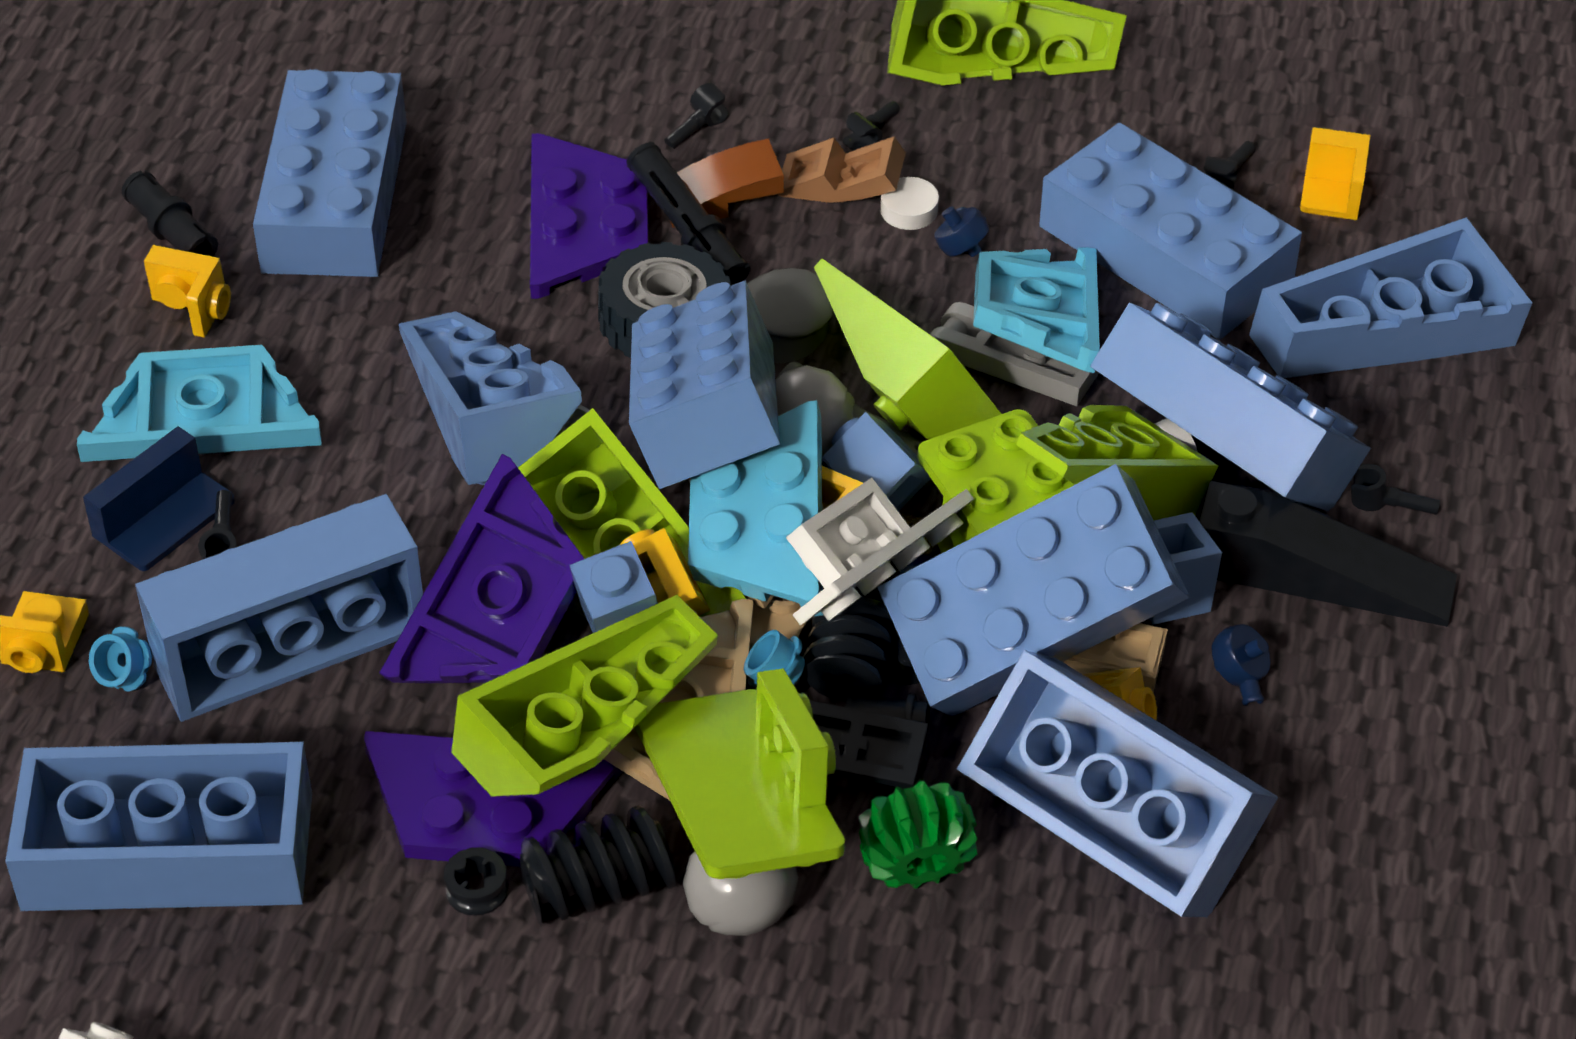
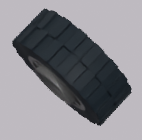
[598,242,731,358]

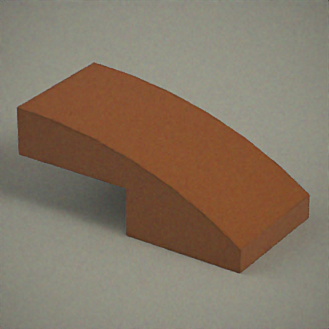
[670,138,784,228]

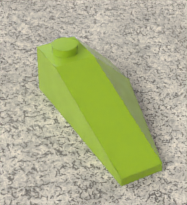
[887,0,1127,86]
[814,259,1001,439]
[1016,405,1218,520]
[518,408,746,617]
[451,595,718,797]

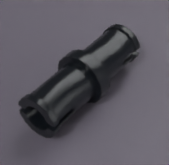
[121,170,219,257]

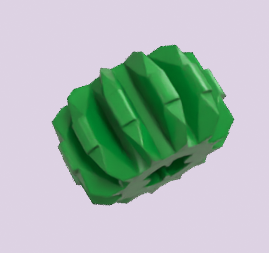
[858,781,978,889]

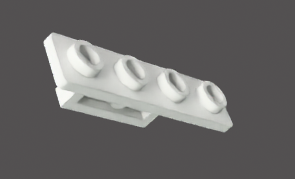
[786,478,974,626]

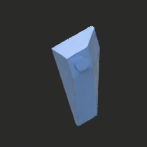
[399,311,582,485]

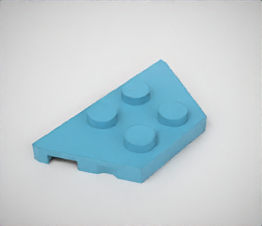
[973,247,1100,373]
[77,345,322,462]
[688,400,823,616]

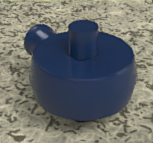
[934,206,989,257]
[1212,624,1271,706]

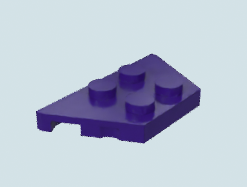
[530,134,648,299]
[379,454,584,683]
[364,731,623,867]

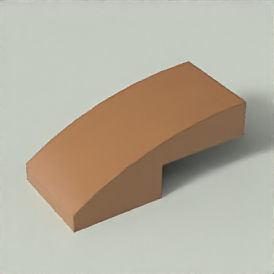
[778,137,906,203]

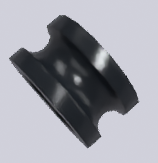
[444,848,508,916]

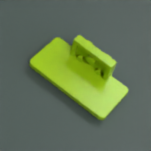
[917,409,1075,553]
[634,668,845,879]

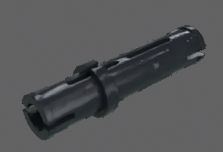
[627,142,751,285]

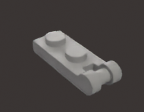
[930,302,1099,406]

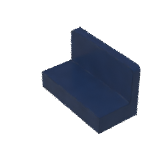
[83,426,235,571]

